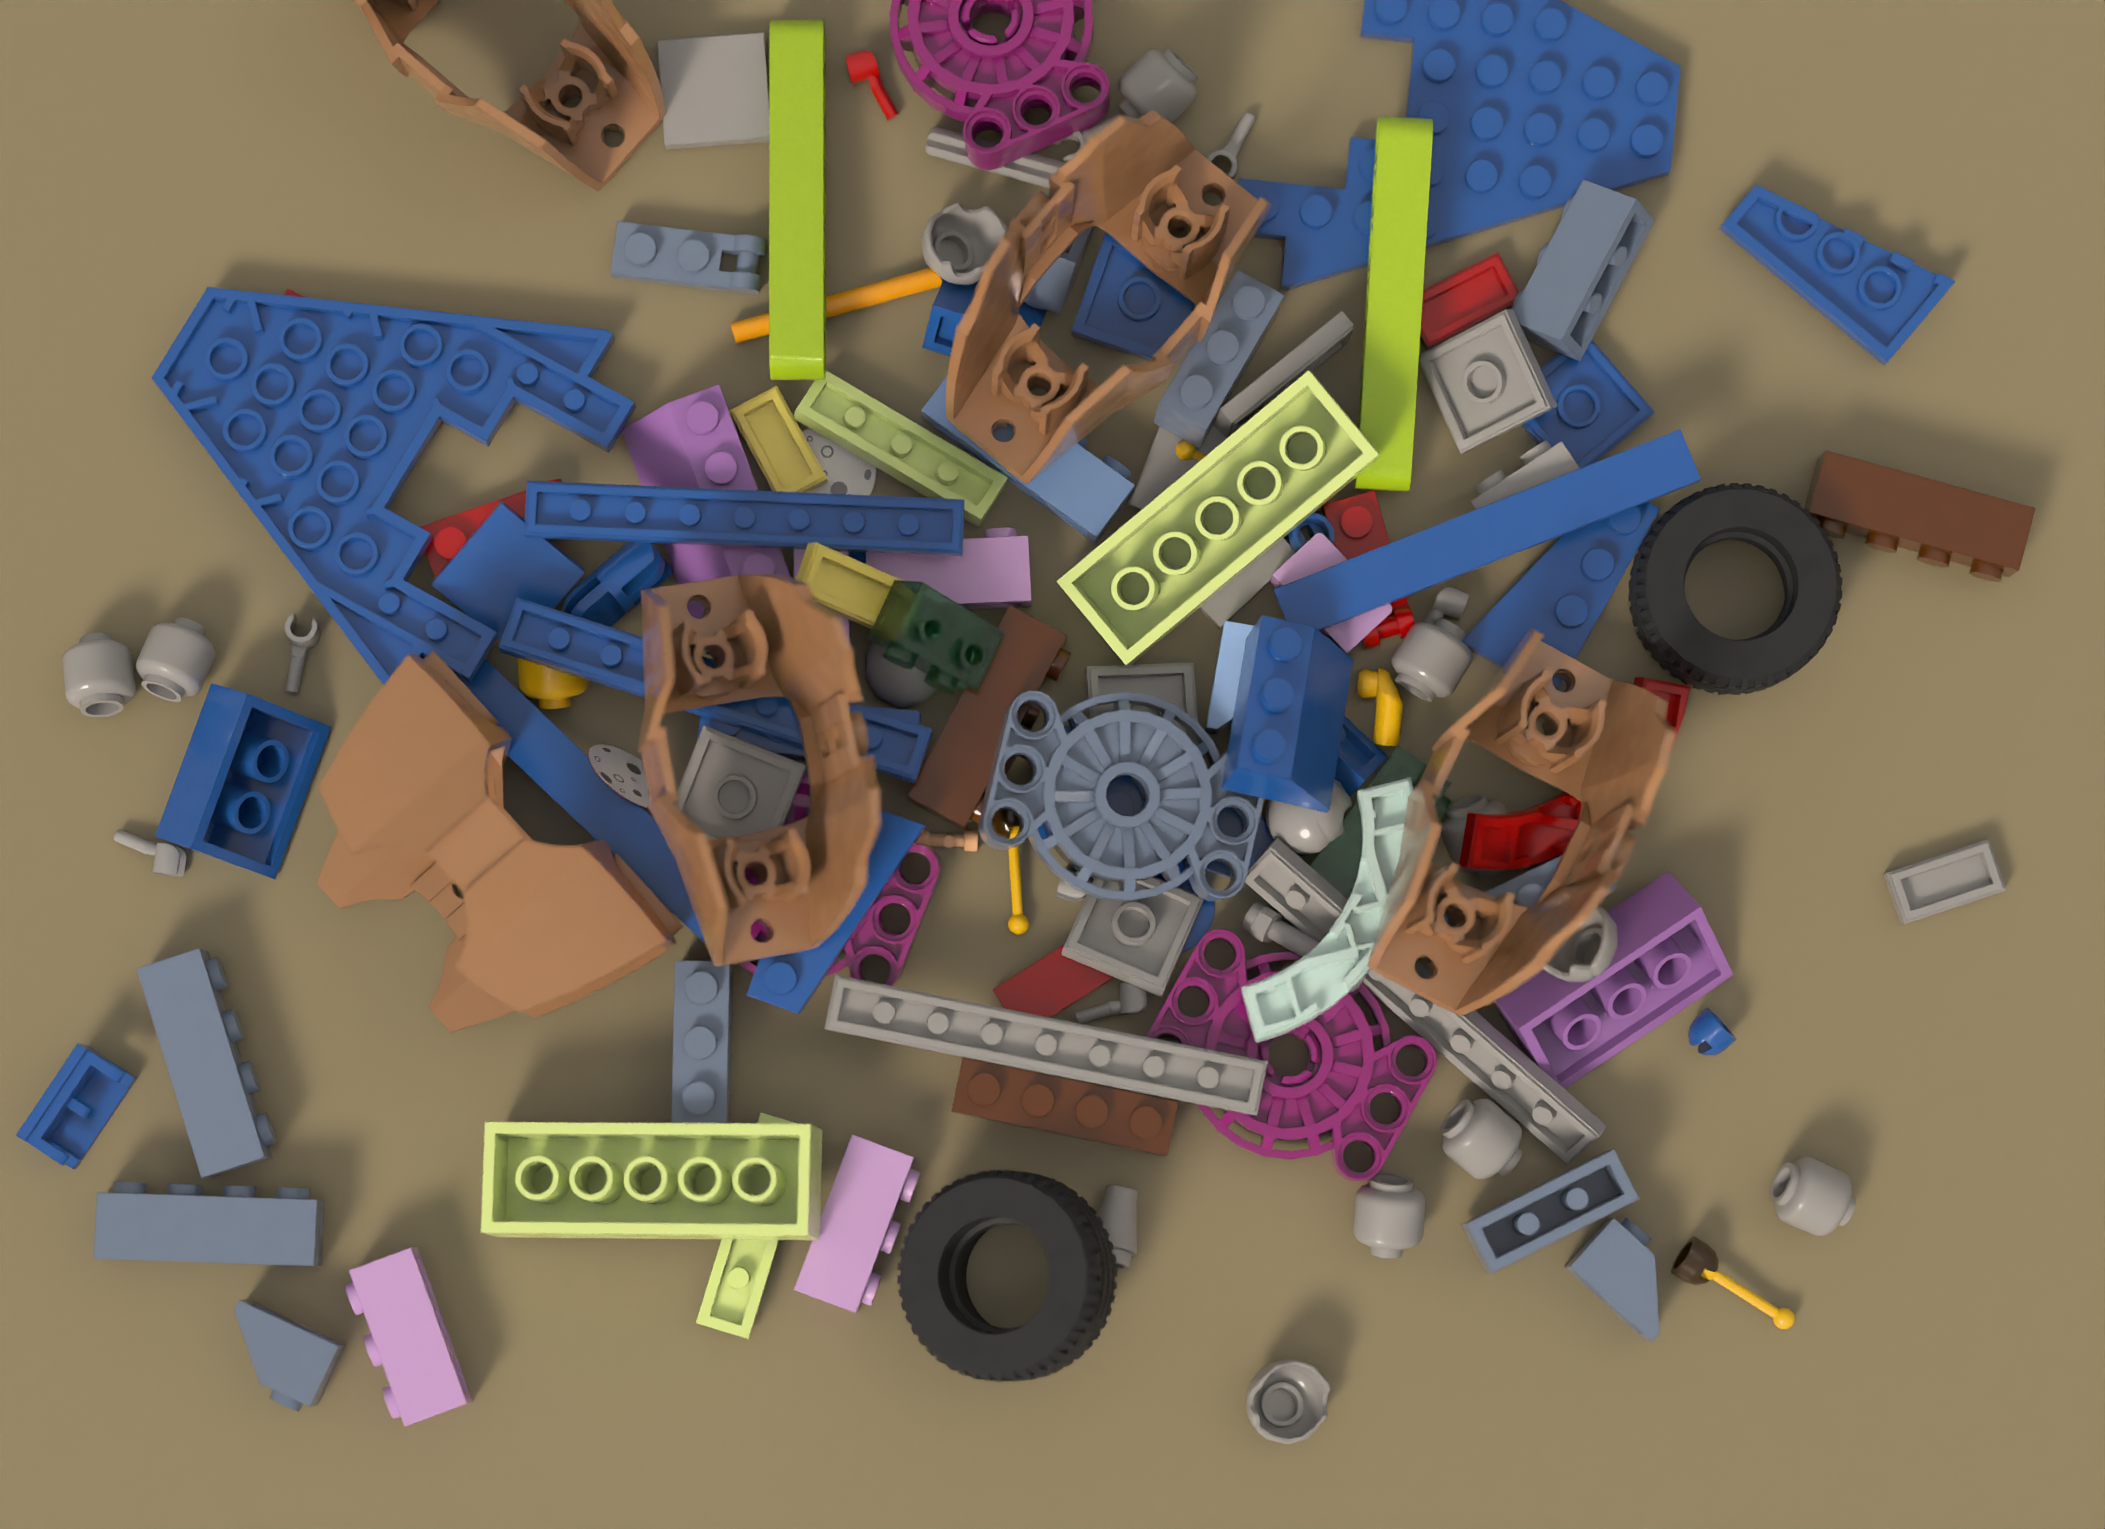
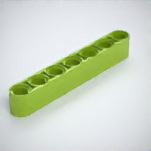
[769,19,826,380]
[1355,116,1433,492]

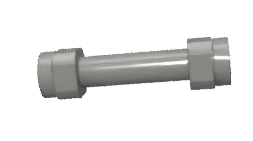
[1242,901,1366,992]

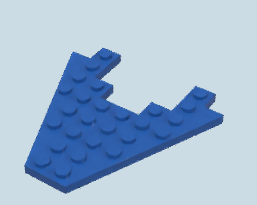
[1238,0,1681,290]
[152,287,636,686]

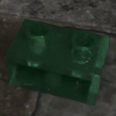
[867,580,1005,694]

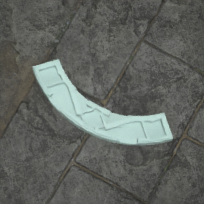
[1241,778,1413,1043]

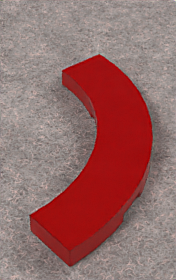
[1459,677,1691,870]

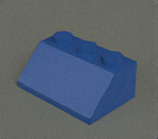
[1221,615,1353,813]
[155,683,331,879]

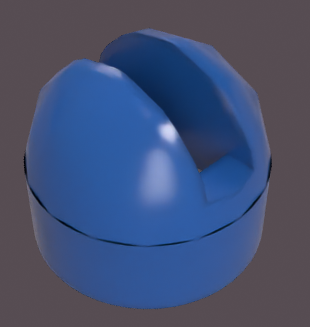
[1289,513,1335,552]
[1688,1008,1737,1055]

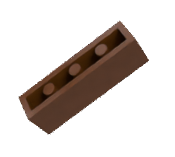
[1804,450,2036,582]
[907,605,1071,831]
[952,1057,1178,1157]

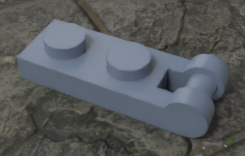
[611,221,767,294]

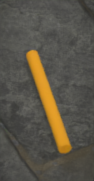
[730,267,942,344]

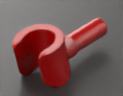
[845,50,899,121]

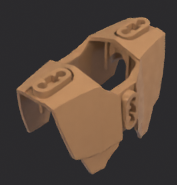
[352,0,667,192]
[946,110,1273,484]
[638,573,880,966]
[1367,628,1676,1016]
[316,650,683,1033]

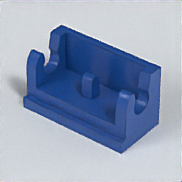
[16,1043,137,1169]

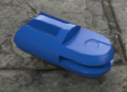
[562,542,673,627]

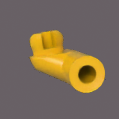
[1357,667,1403,746]

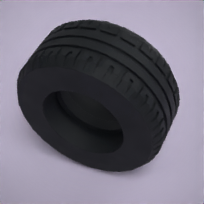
[1628,483,1843,695]
[897,1170,1117,1382]

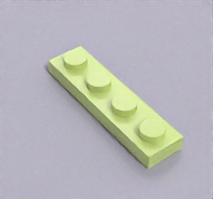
[794,370,1008,527]
[696,1112,797,1339]

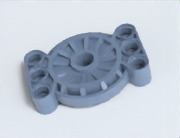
[979,691,1264,901]

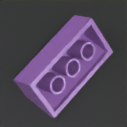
[622,384,790,619]
[1494,871,1734,1089]

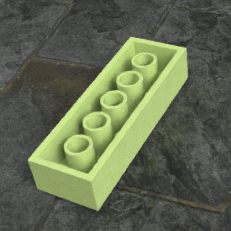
[1056,370,1381,665]
[481,1122,823,1240]

